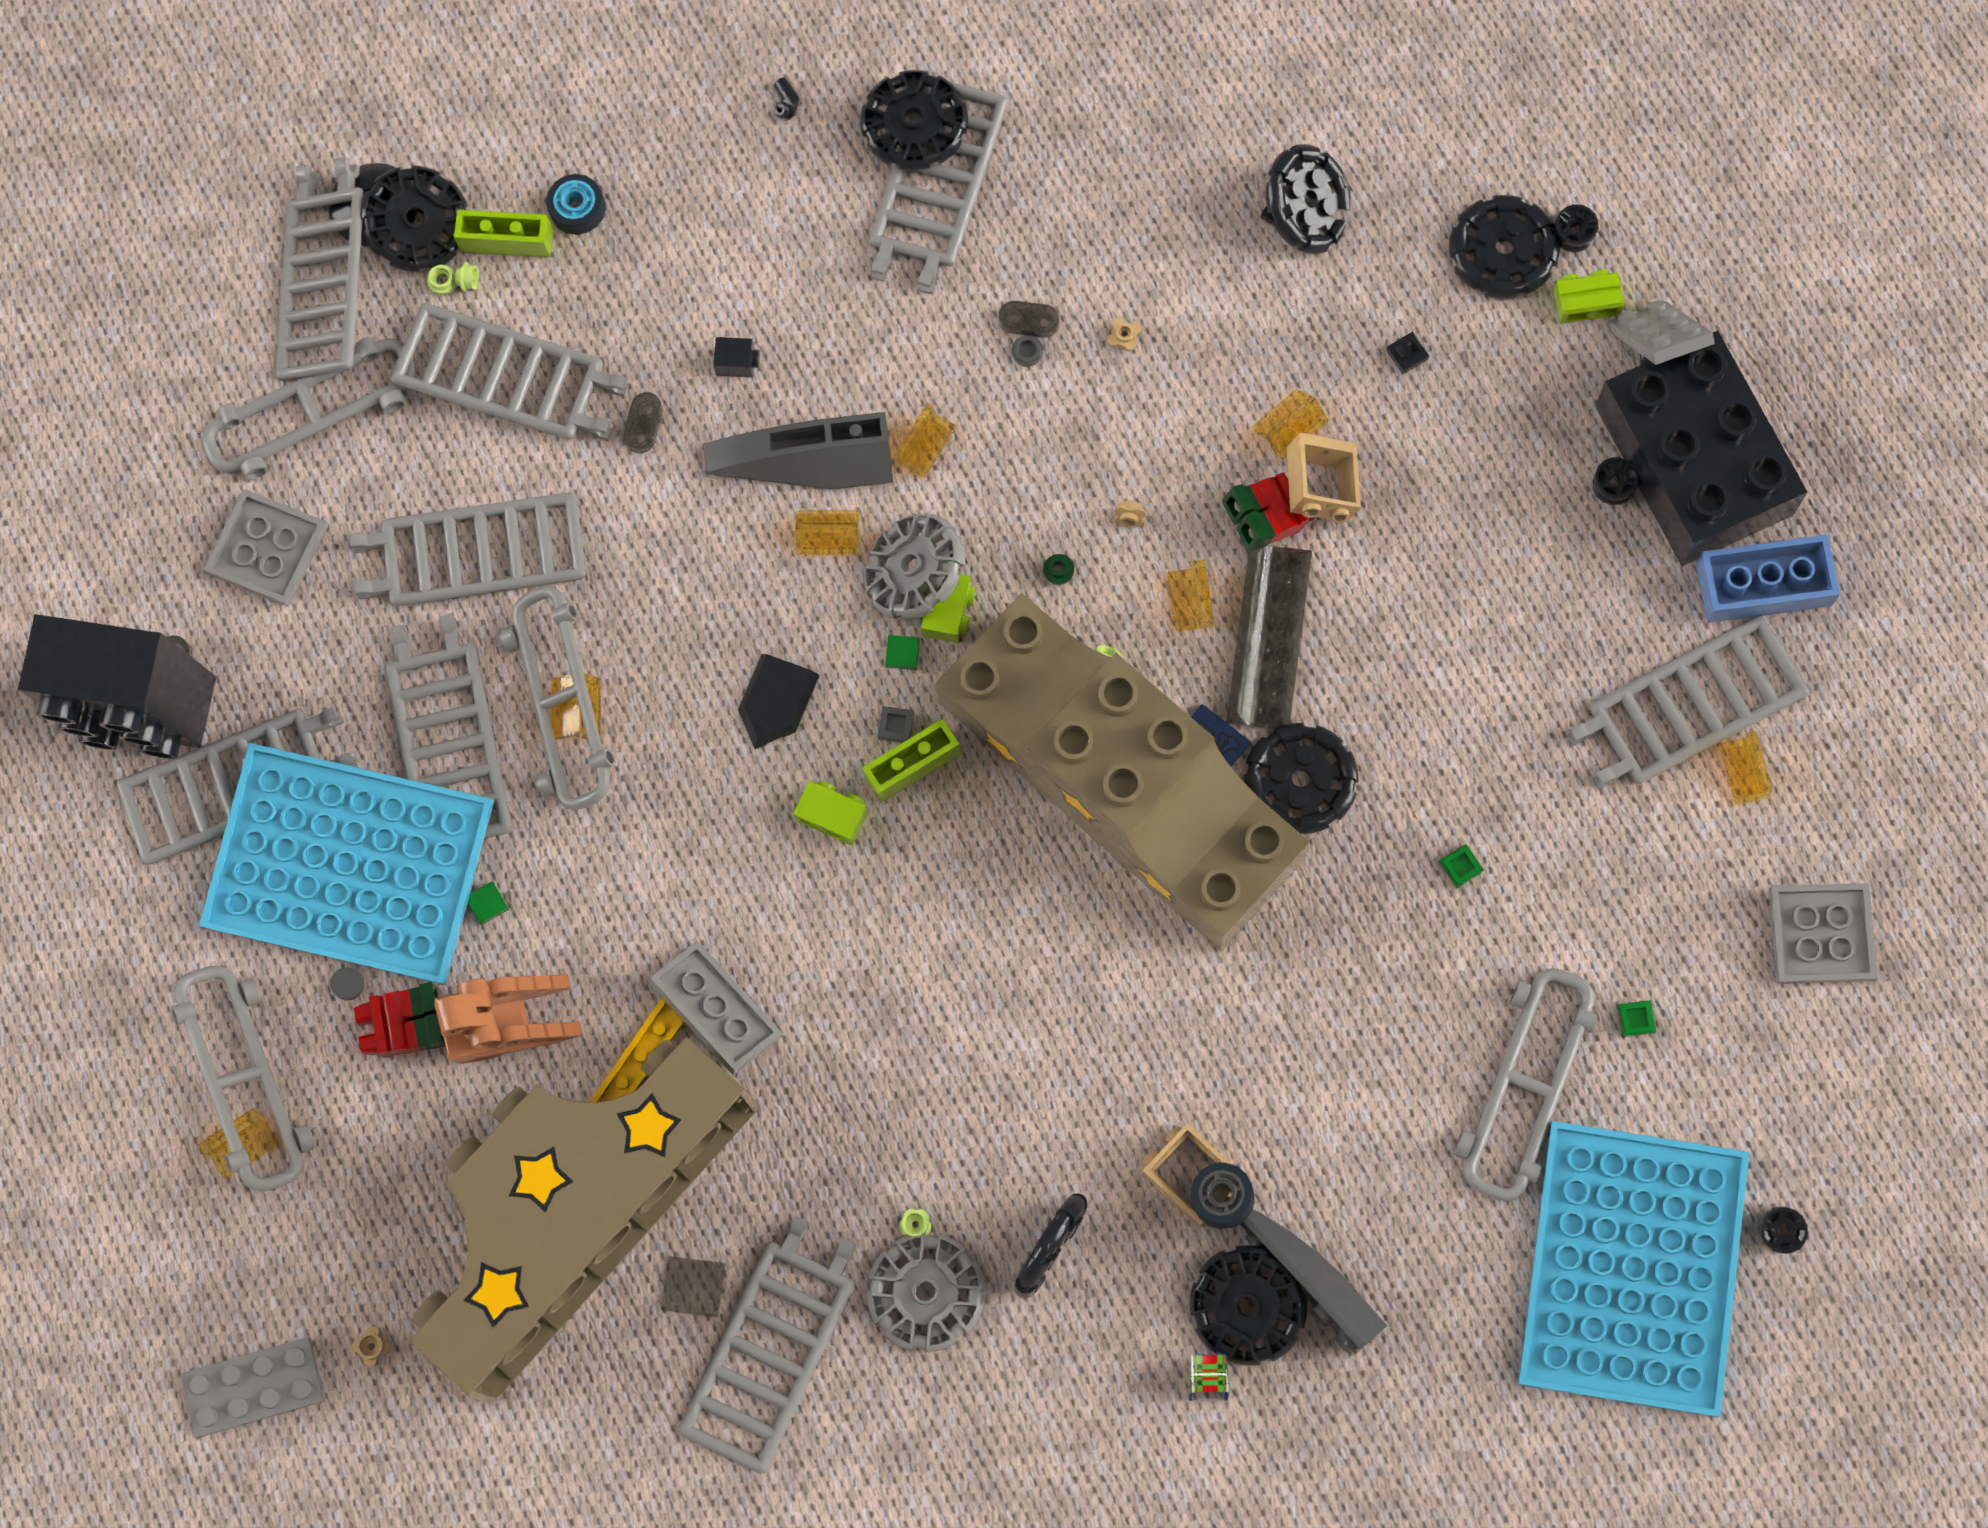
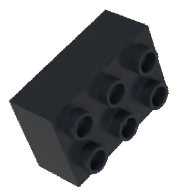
[1595,331,1808,566]
[18,614,216,759]

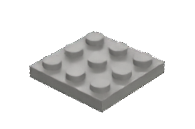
[203,489,329,607]
[1769,883,1878,984]

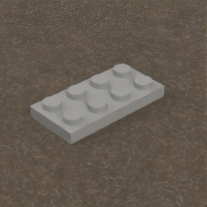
[1609,300,1715,365]
[648,941,782,1075]
[181,1337,325,1438]

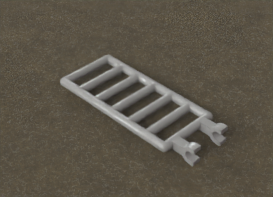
[868,82,1008,294]
[275,157,364,381]
[391,303,629,441]
[349,492,586,606]
[385,613,512,839]
[1567,616,1809,789]
[117,707,358,865]
[678,1216,857,1474]

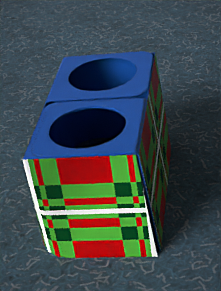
[1189,1354,1229,1401]

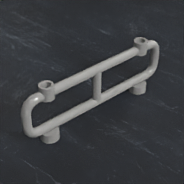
[202,337,417,481]
[500,585,616,811]
[171,966,314,1192]
[1453,968,1598,1201]

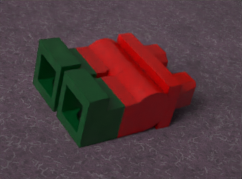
[1222,472,1315,552]
[354,982,446,1058]

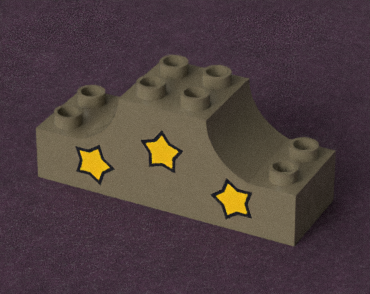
[935,593,1310,951]
[409,1037,759,1404]

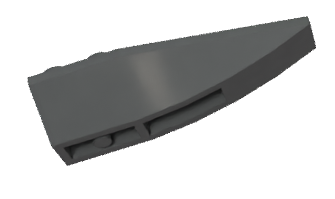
[704,412,894,489]
[1223,1197,1388,1354]

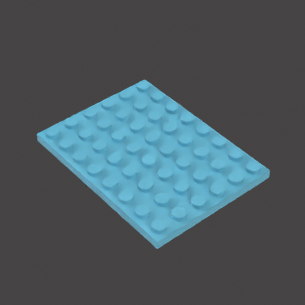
[199,743,494,985]
[1518,1121,1750,1418]

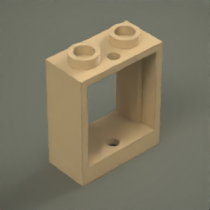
[1287,432,1361,523]
[1142,1123,1232,1228]

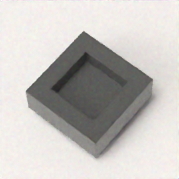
[878,706,914,743]

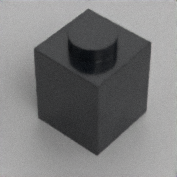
[713,337,760,378]

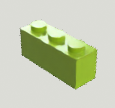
[454,210,554,257]
[862,718,962,803]

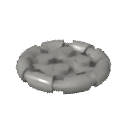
[864,513,964,620]
[867,1232,985,1352]

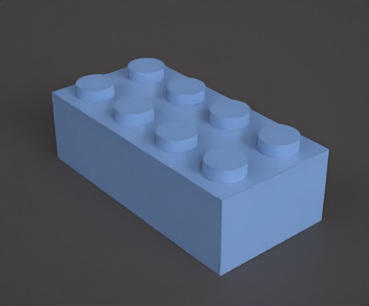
[1696,535,1840,623]

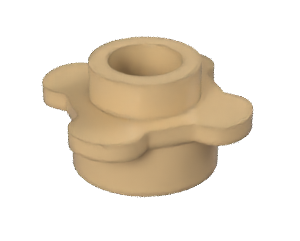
[1107,318,1142,351]
[1114,500,1145,528]
[352,1327,391,1367]

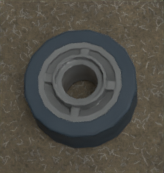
[1191,1162,1255,1229]

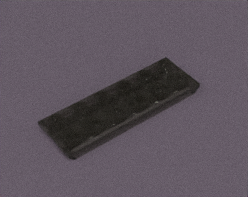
[1226,545,1312,729]

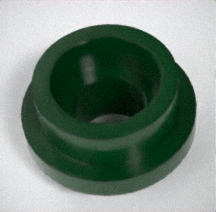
[1043,554,1074,585]

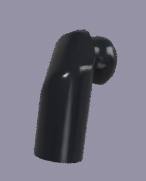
[774,77,800,121]

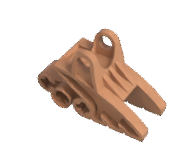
[434,974,582,1064]

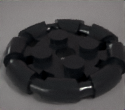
[860,70,969,171]
[1266,144,1351,254]
[361,165,468,272]
[1449,195,1560,299]
[1244,723,1359,834]
[1014,1193,1088,1299]
[1190,1245,1308,1366]

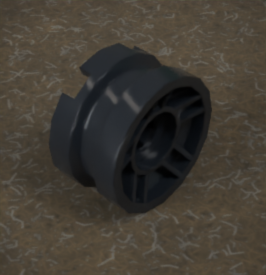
[1554,204,1598,252]
[1592,457,1639,505]
[1759,1206,1808,1254]

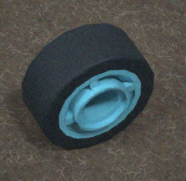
[546,174,606,235]

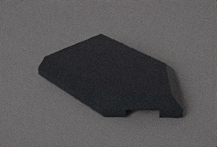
[738,654,820,750]

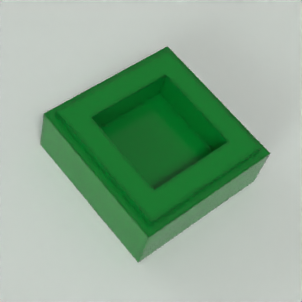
[885,635,920,670]
[1439,844,1484,888]
[468,881,509,925]
[1618,1000,1656,1037]

